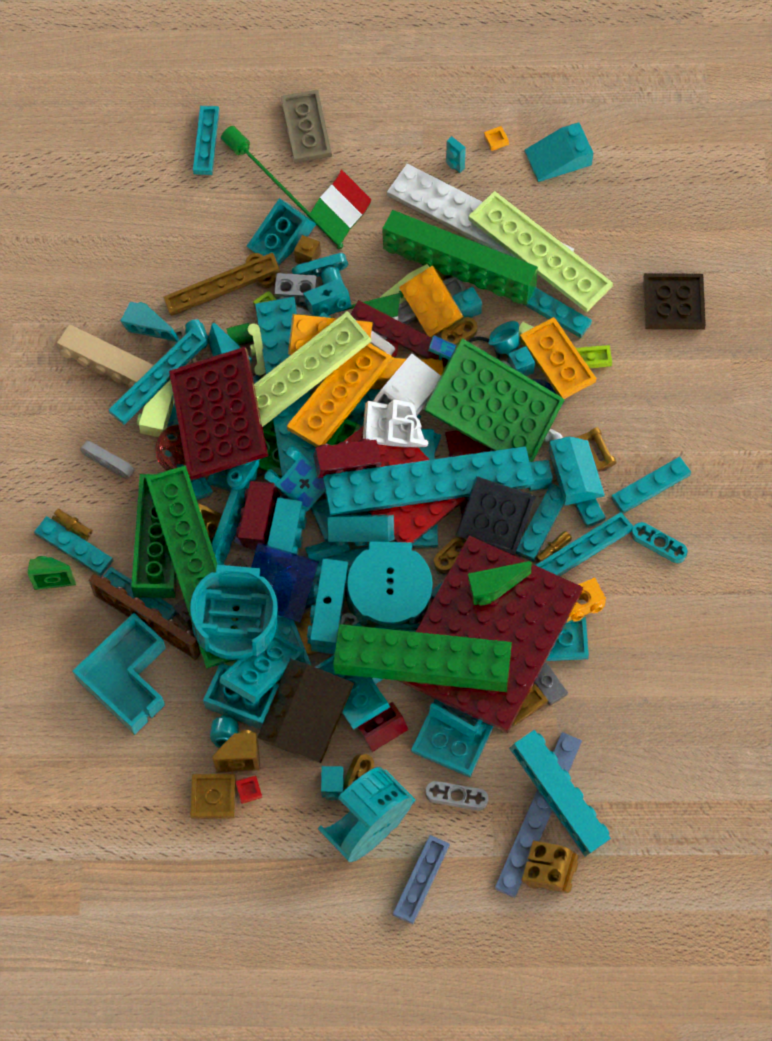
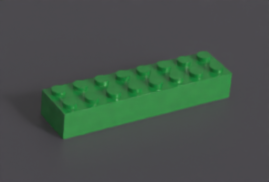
[382,210,538,305]
[333,624,512,692]

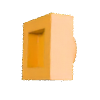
[484,126,509,151]

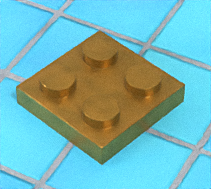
[190,774,236,819]

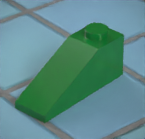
[468,561,532,605]

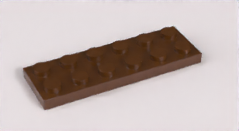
[89,574,201,660]

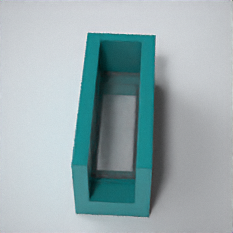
[429,700,486,741]

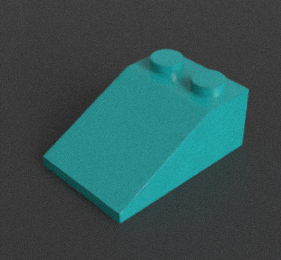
[525,122,593,182]
[247,198,316,266]

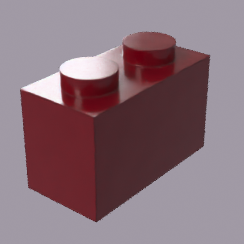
[358,701,409,752]

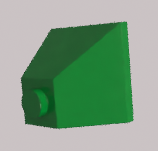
[28,556,76,590]

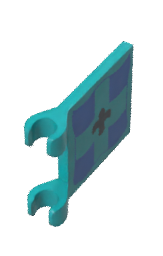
[264,445,325,512]

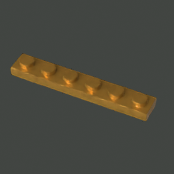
[163,252,281,316]

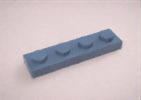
[393,835,450,925]

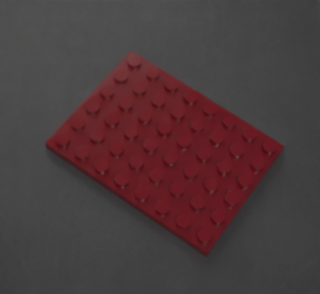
[396,536,583,733]

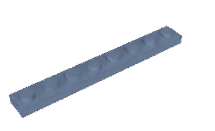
[495,732,582,898]

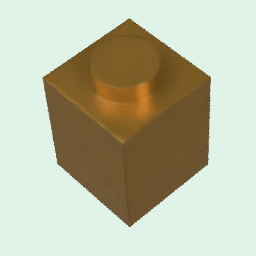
[294,235,321,264]

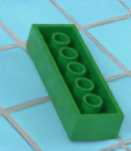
[131,474,177,598]

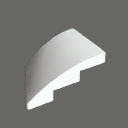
[363,399,428,447]

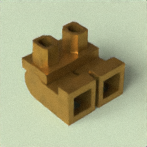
[522,841,579,893]

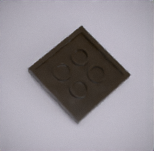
[643,273,706,330]

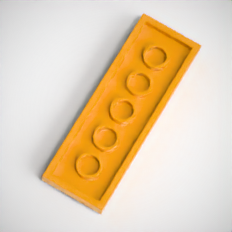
[287,343,393,447]

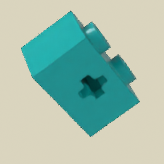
[303,279,352,316]

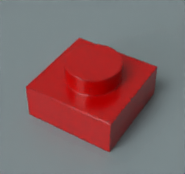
[235,775,262,804]

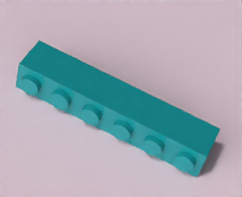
[509,730,611,857]

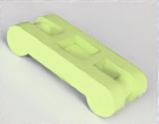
[248,323,266,376]

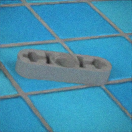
[80,440,135,479]
[426,781,488,811]

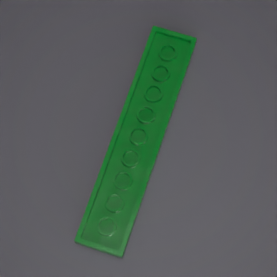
[146,465,238,669]

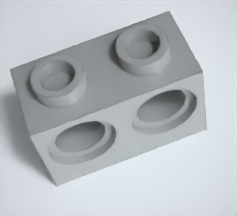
[274,273,317,307]

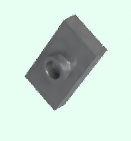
[534,662,568,706]

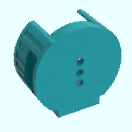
[346,541,433,625]
[190,565,278,660]
[318,767,416,862]

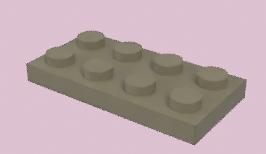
[281,90,332,163]

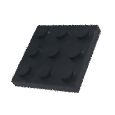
[455,476,536,555]

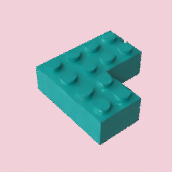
[72,613,166,735]

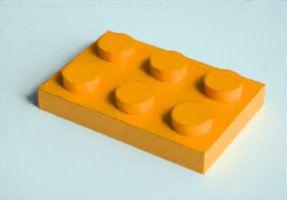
[399,266,464,338]

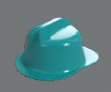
[489,321,520,355]

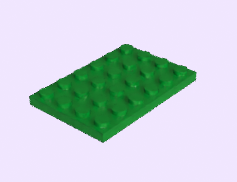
[423,338,565,462]

